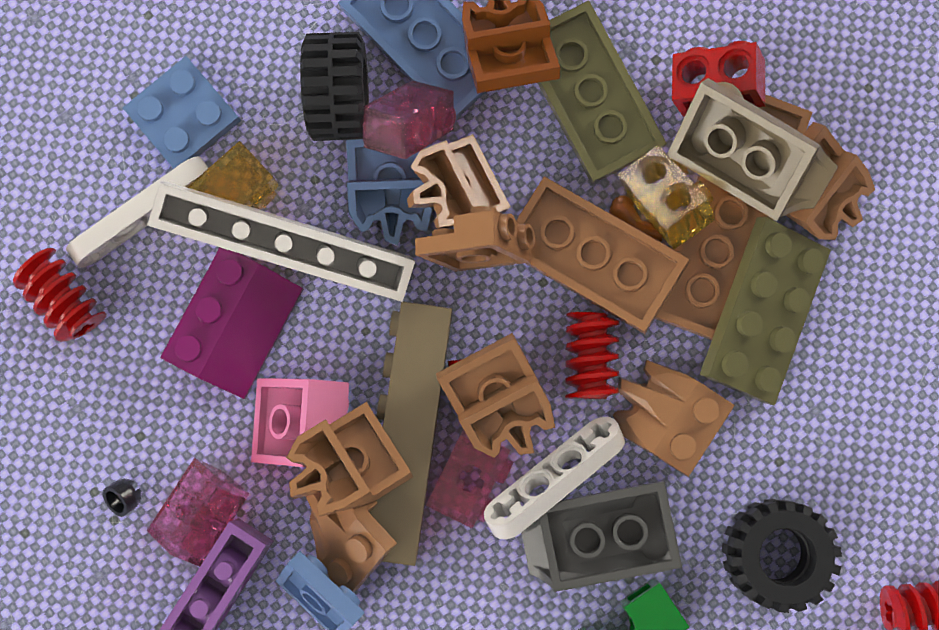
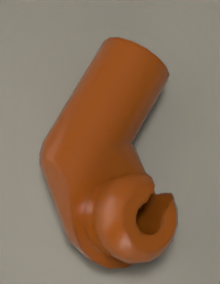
[609,196,664,242]

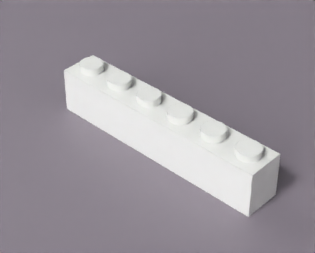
[147,181,415,302]

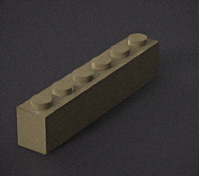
[370,302,453,566]

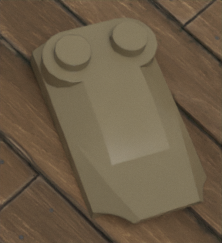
[666,78,838,221]

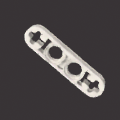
[66,156,213,268]
[484,417,625,540]

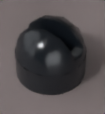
[103,478,142,517]

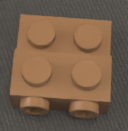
[415,206,535,272]

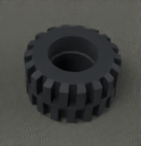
[300,32,369,141]
[722,499,842,613]

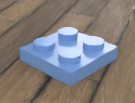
[122,56,241,168]
[275,551,365,630]

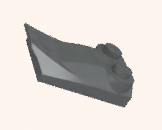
[521,481,682,592]

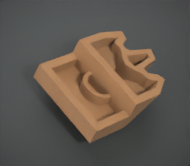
[785,122,875,240]
[407,134,511,229]
[436,333,556,458]
[613,360,735,477]
[286,402,413,517]
[305,492,397,593]

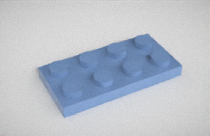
[338,0,486,124]

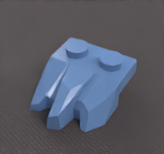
[346,135,433,246]

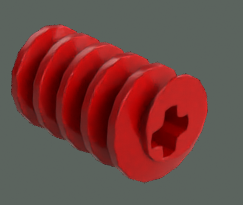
[13,248,106,342]
[565,312,620,399]
[880,581,939,630]

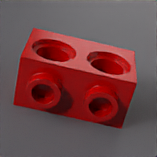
[672,41,765,117]

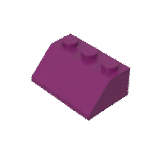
[160,248,304,399]

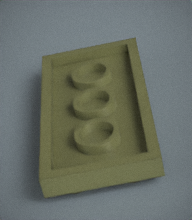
[538,0,667,184]
[699,217,831,406]

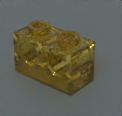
[617,145,715,250]

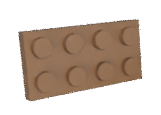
[516,176,690,334]

